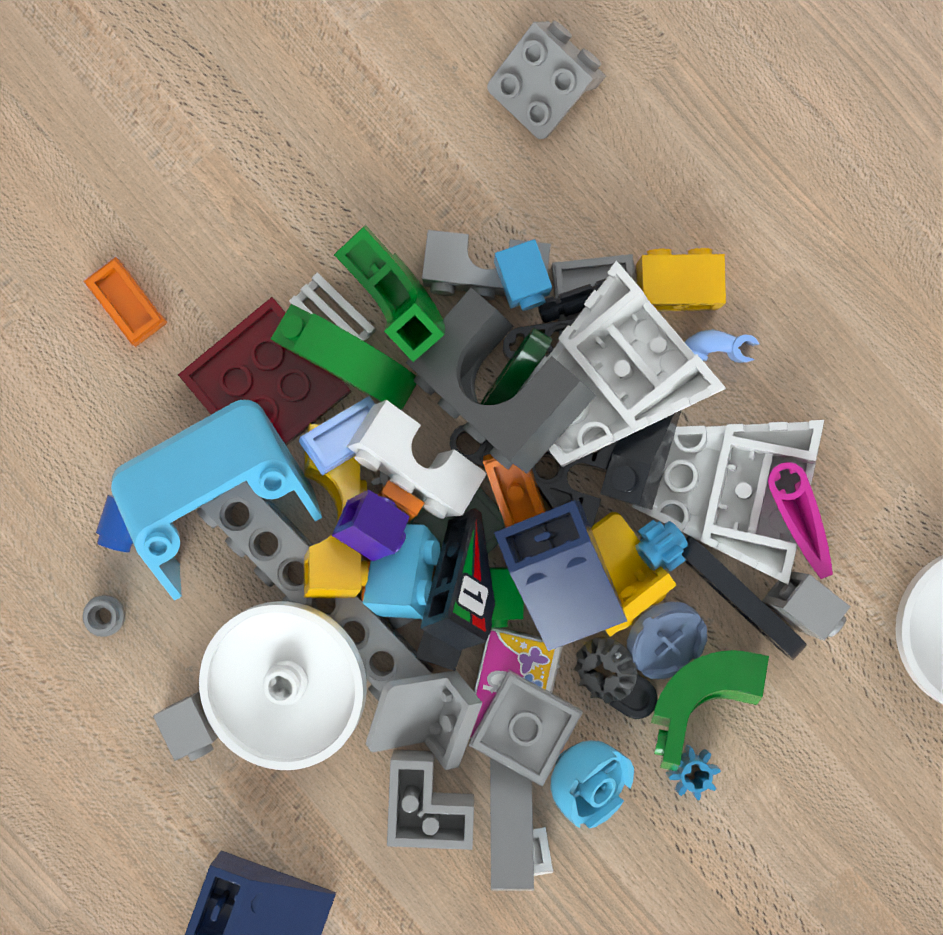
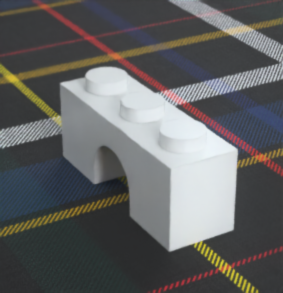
[347,400,487,519]

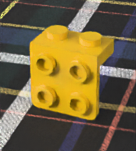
[591,512,677,637]

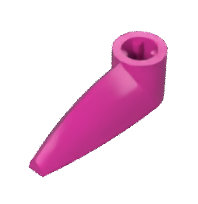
[768,462,833,579]

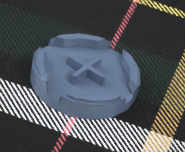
[626,602,707,679]

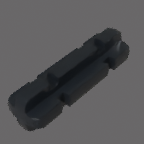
[538,278,606,323]

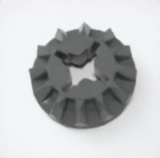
[573,637,637,704]

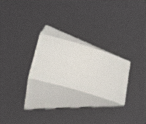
[516,260,726,467]
[632,420,824,585]

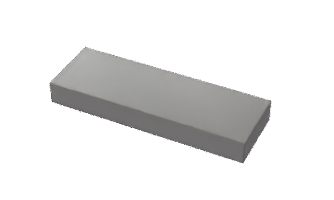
[490,759,534,891]

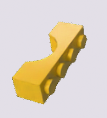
[304,424,368,598]

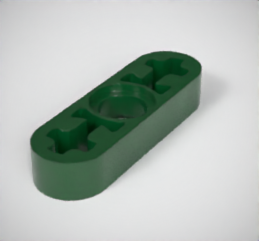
[480,327,552,405]

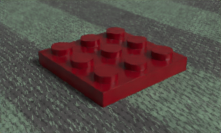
[178,297,352,446]

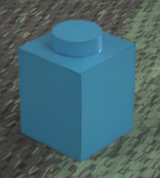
[494,239,552,311]

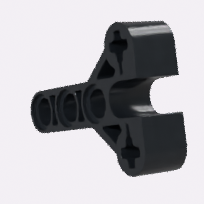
[450,424,618,528]

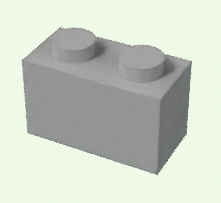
[762,571,851,641]

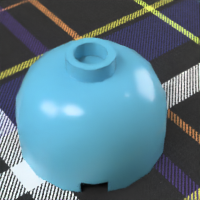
[550,740,634,828]

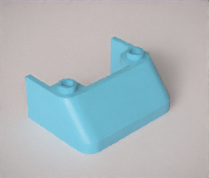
[111,400,322,601]

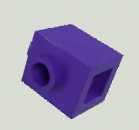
[332,490,410,561]

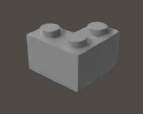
[387,750,474,850]

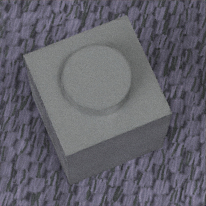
[153,692,218,761]

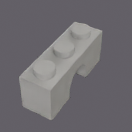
[422,230,551,300]

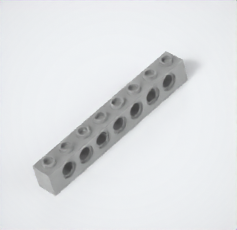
[197,481,433,701]

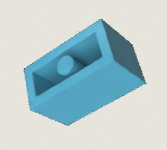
[363,524,440,619]

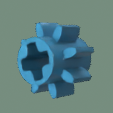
[635,520,688,572]
[666,744,721,800]

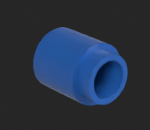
[96,495,133,552]

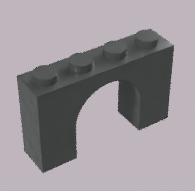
[406,288,596,474]

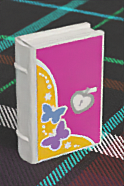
[469,627,563,739]

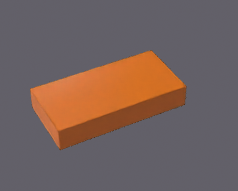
[84,257,168,347]

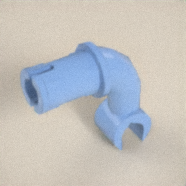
[685,329,759,363]

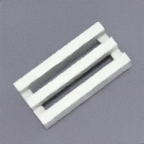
[289,272,376,342]

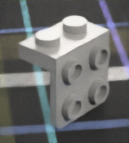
[487,21,606,139]
[366,670,482,770]

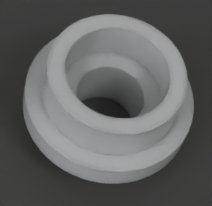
[83,595,125,637]

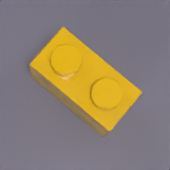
[636,248,726,311]

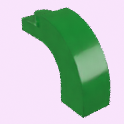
[334,225,445,362]
[271,304,417,411]
[651,650,769,771]

